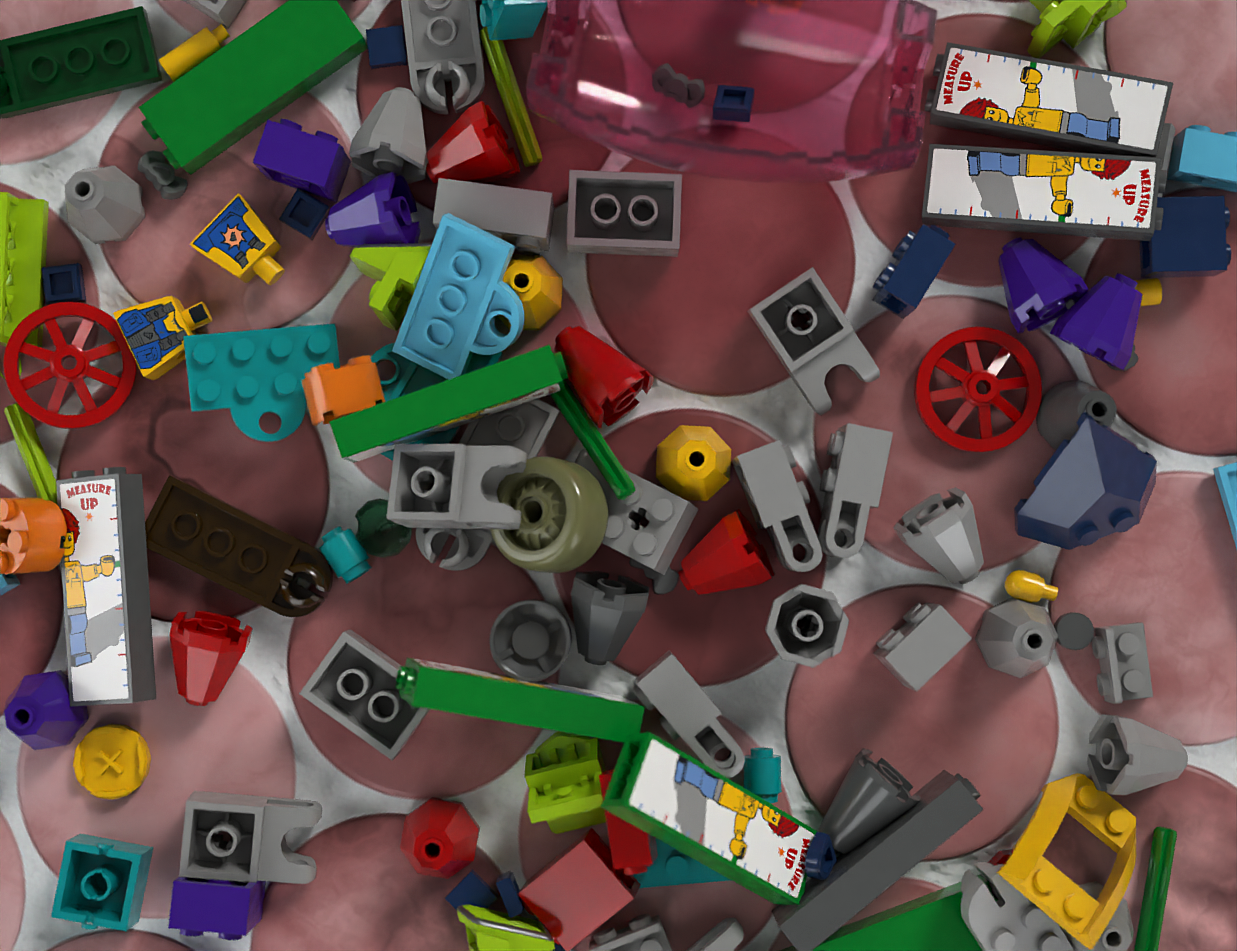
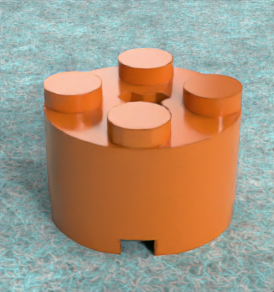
[301,355,386,426]
[0,497,67,574]

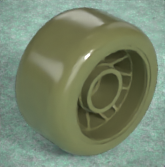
[490,456,608,573]

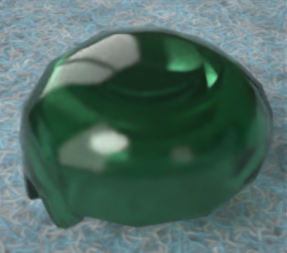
[355,498,412,559]

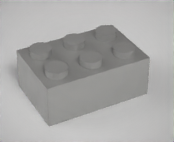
[566,170,682,257]
[433,178,555,255]
[299,629,430,760]

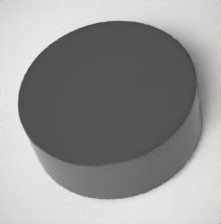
[1054,612,1094,650]

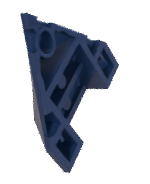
[1014,412,1157,550]

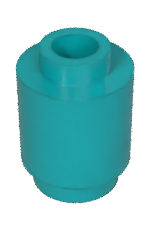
[319,526,372,584]
[743,748,782,803]

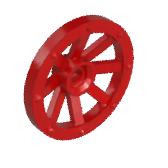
[3,302,137,429]
[914,327,1042,453]

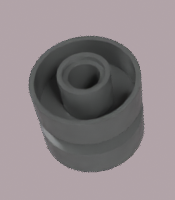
[489,599,572,682]

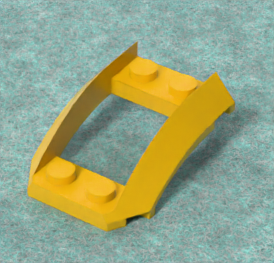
[997,773,1136,950]

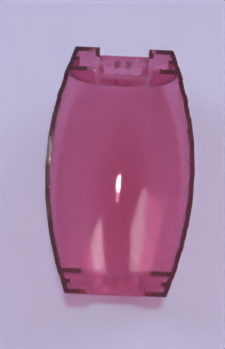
[526,0,937,183]

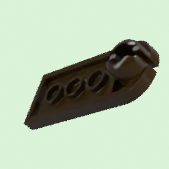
[145,475,333,617]

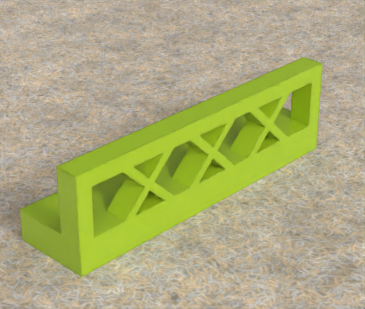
[0,192,49,348]

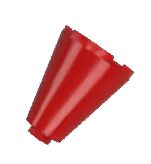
[554,326,654,428]

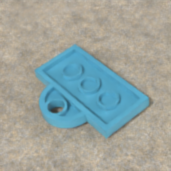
[392,213,525,380]

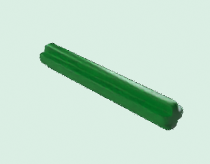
[550,380,635,500]
[1134,826,1177,951]

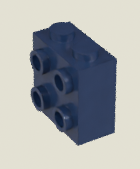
[1140,196,1231,278]
[872,224,956,319]

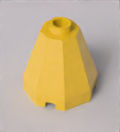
[497,254,563,331]
[655,425,731,501]

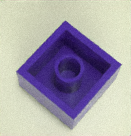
[253,119,351,202]
[168,877,266,940]

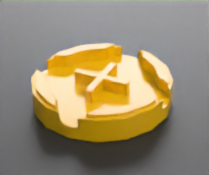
[73,723,151,800]

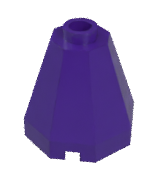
[325,172,421,247]
[998,237,1089,333]
[1050,273,1142,370]
[4,670,89,750]

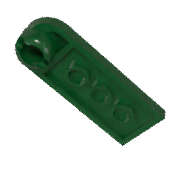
[0,6,163,119]

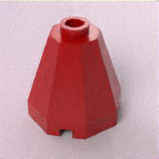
[426,101,520,184]
[678,509,775,595]
[169,611,253,706]
[400,797,480,879]

